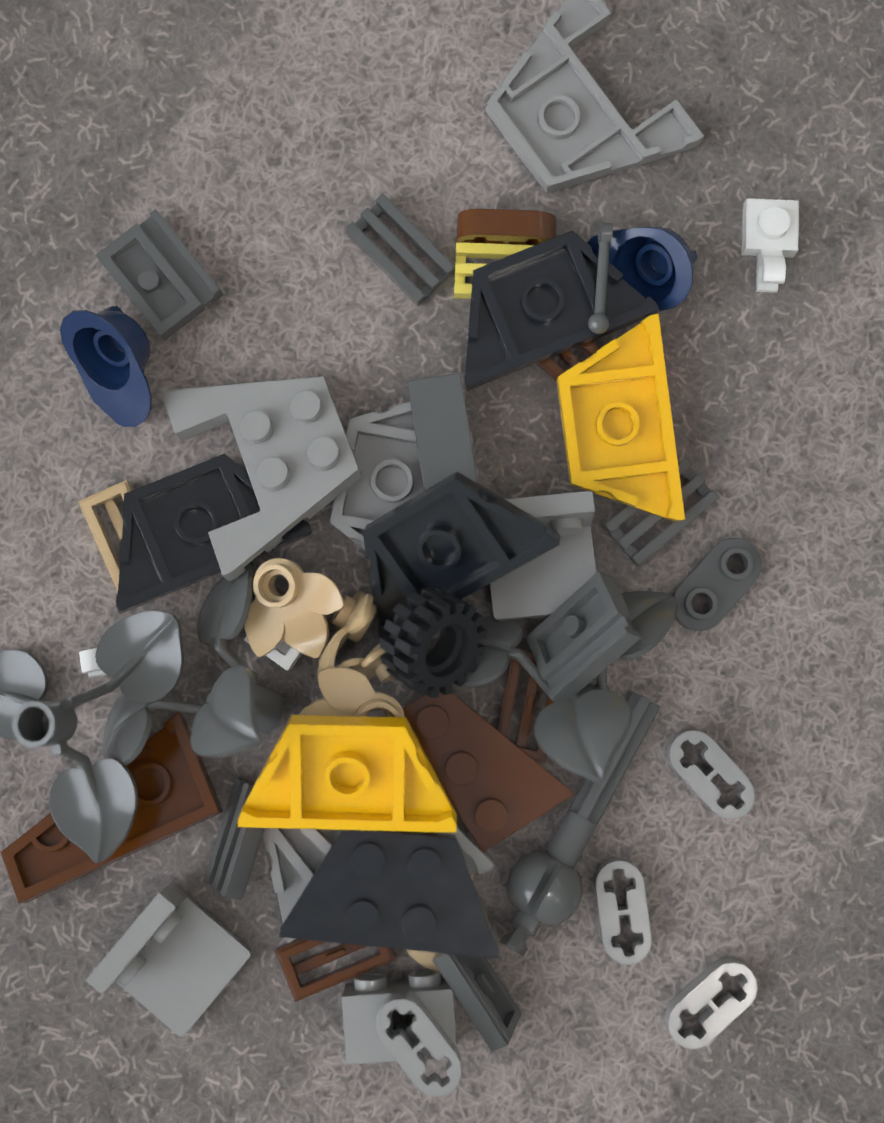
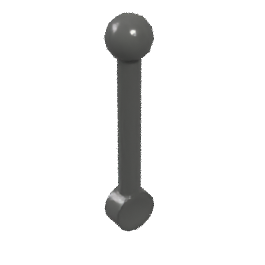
[588,222,613,334]

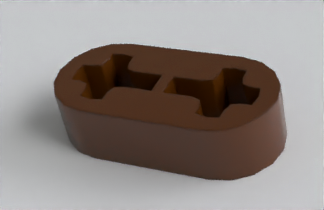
[456,208,557,245]

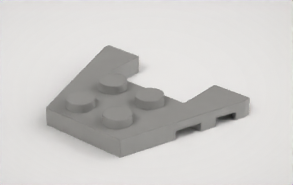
[486,0,704,194]
[161,376,362,581]

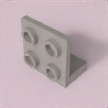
[490,491,597,621]
[85,882,252,1037]

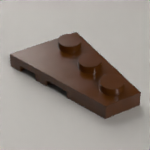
[402,692,575,852]

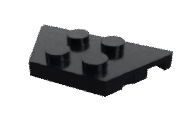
[464,231,659,391]
[116,454,312,614]
[363,471,561,638]
[279,830,498,959]

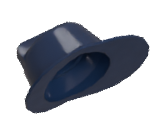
[587,227,697,311]
[60,306,152,427]

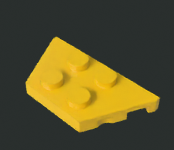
[556,314,685,521]
[238,715,457,833]

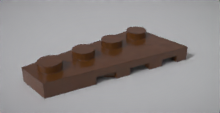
[0,712,223,903]

